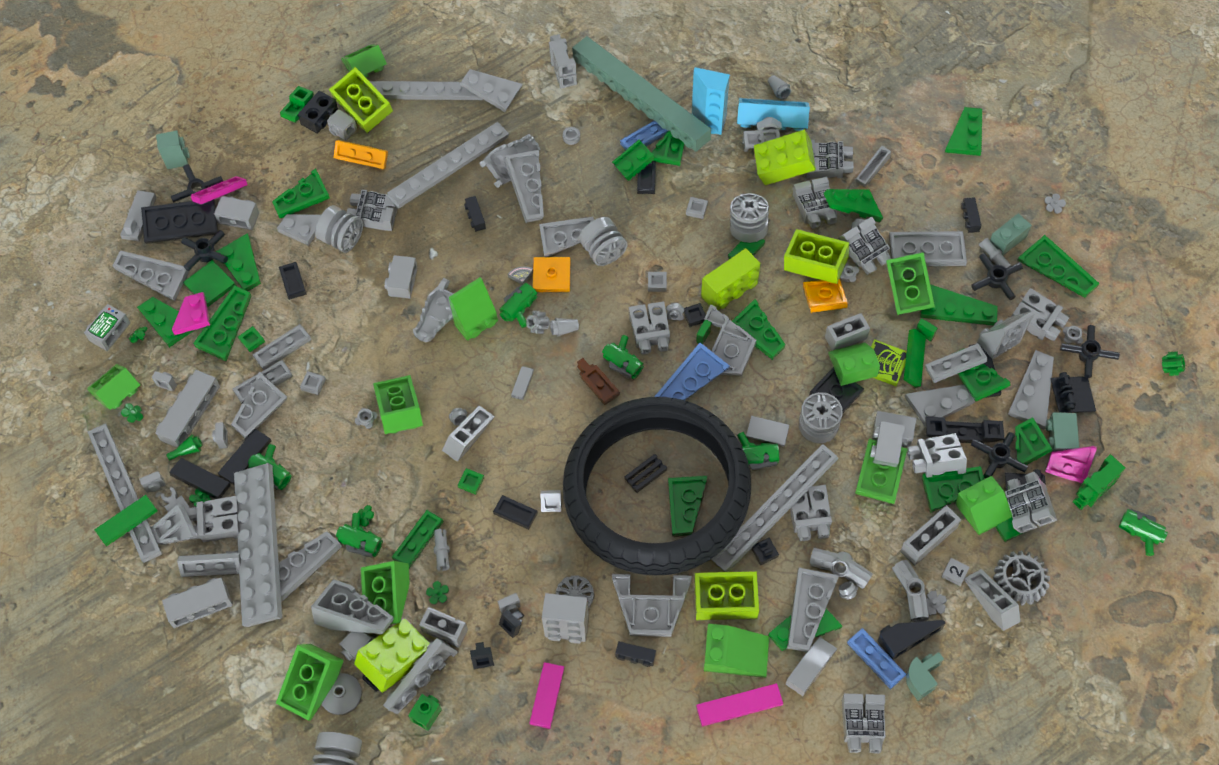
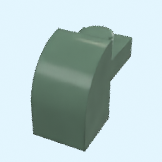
[906,652,944,701]

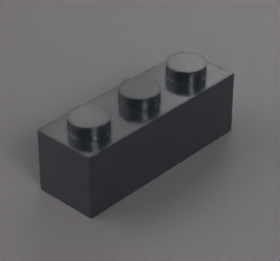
[464,196,486,232]
[961,197,982,233]
[615,641,656,667]

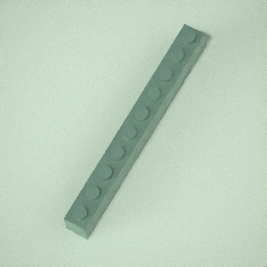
[572,36,711,152]

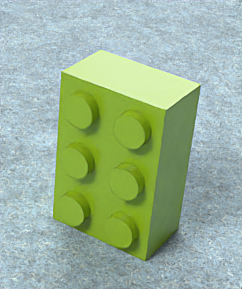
[329,67,393,133]
[754,129,816,185]
[784,229,849,284]
[701,248,760,310]
[694,571,759,620]
[354,618,430,693]

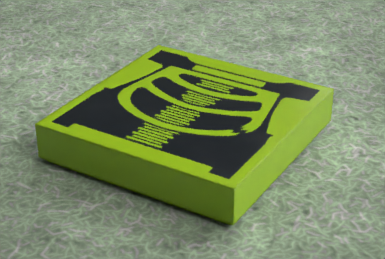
[871,339,907,387]

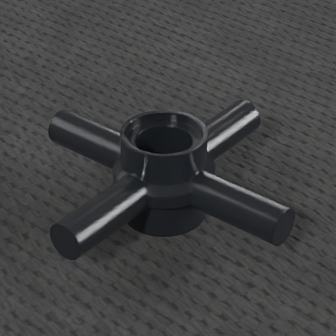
[170,164,223,203]
[181,230,228,271]
[971,253,1023,300]
[1060,325,1120,378]
[971,432,1028,479]

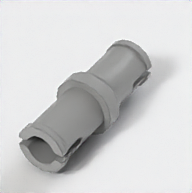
[979,238,1012,268]
[434,529,450,571]

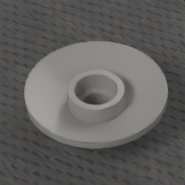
[322,673,362,715]

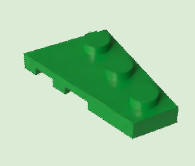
[137,297,196,348]
[732,299,785,360]
[668,475,708,536]

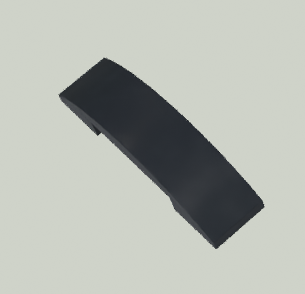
[925,416,1005,443]

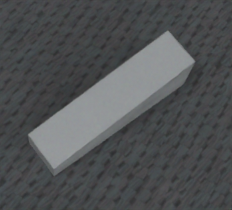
[856,146,891,187]

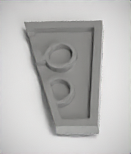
[539,217,594,257]
[231,372,287,439]
[905,385,975,427]

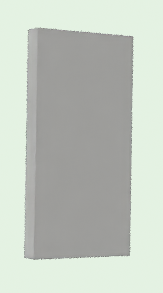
[889,231,967,266]

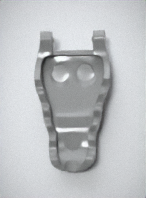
[479,134,540,188]
[413,278,454,342]

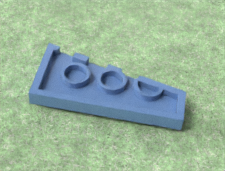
[654,343,730,400]

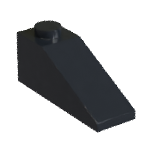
[877,620,946,660]

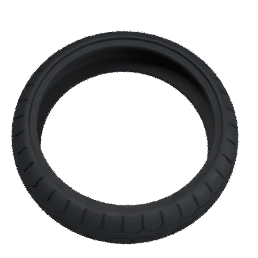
[563,397,751,576]

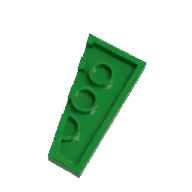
[1017,235,1099,298]
[920,284,998,326]
[193,285,252,361]

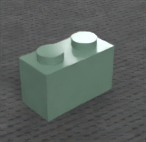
[156,130,190,170]
[990,213,1032,255]
[1046,412,1079,452]

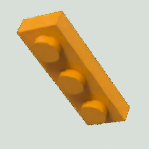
[333,140,388,169]

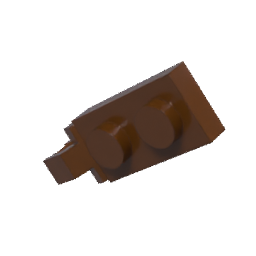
[577,358,620,405]

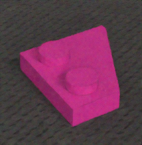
[172,292,210,335]
[1045,446,1097,483]

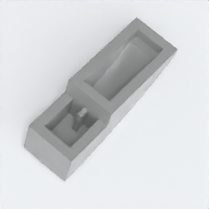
[786,637,837,696]

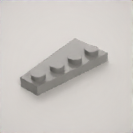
[504,150,544,223]
[113,251,189,301]
[1008,350,1054,430]
[279,532,342,602]
[787,568,839,652]
[383,638,458,714]

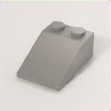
[976,311,1035,360]

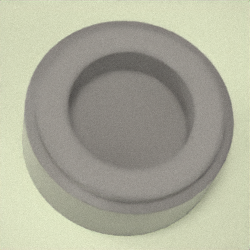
[563,127,580,145]

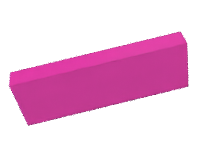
[191,176,247,204]
[530,662,565,729]

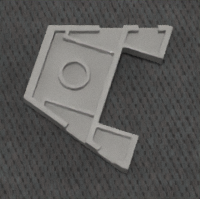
[687,305,756,376]
[612,574,692,637]

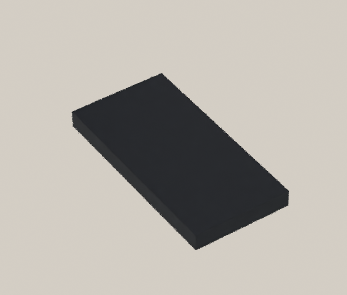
[141,199,218,244]

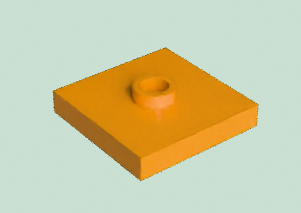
[533,257,571,292]
[803,279,848,313]

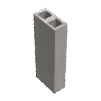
[511,366,534,400]

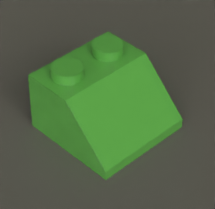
[341,44,387,78]
[828,342,880,386]
[87,364,140,410]
[956,476,1012,535]

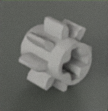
[526,311,550,334]

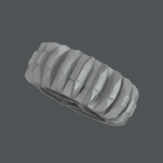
[993,550,1050,606]

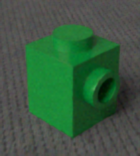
[408,694,442,731]

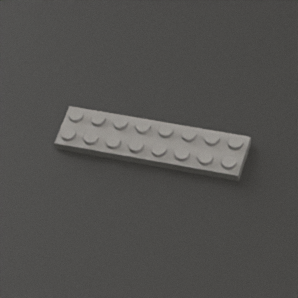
[234,463,282,627]

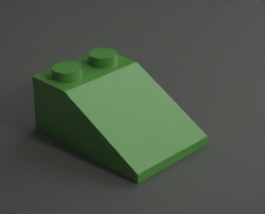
[886,252,935,315]
[449,277,498,341]
[373,375,423,434]
[361,561,410,625]
[704,624,769,678]
[276,644,344,721]

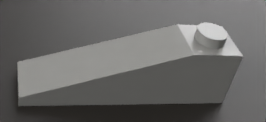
[311,579,394,634]

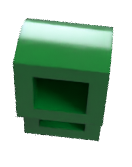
[280,86,314,123]

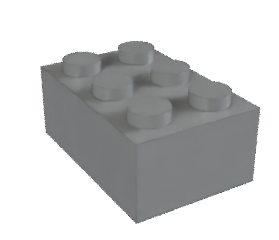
[542,593,589,644]

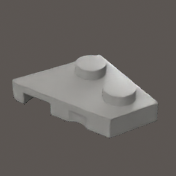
[277,214,321,246]
[151,504,198,545]

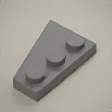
[460,69,523,112]

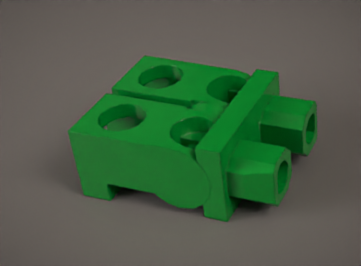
[1073,454,1126,510]

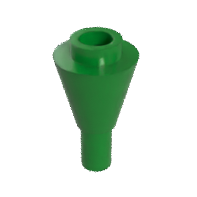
[166,434,203,461]

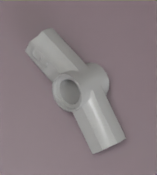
[810,548,873,589]
[892,560,929,622]

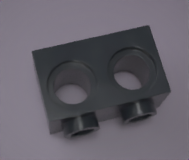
[298,91,338,134]

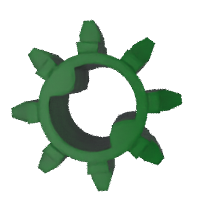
[1162,351,1185,376]

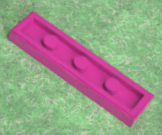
[696,683,783,727]

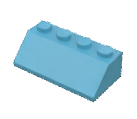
[692,67,730,135]
[737,98,810,131]

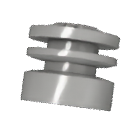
[730,193,769,243]
[315,205,363,253]
[579,217,628,266]
[799,392,842,443]
[312,732,362,765]

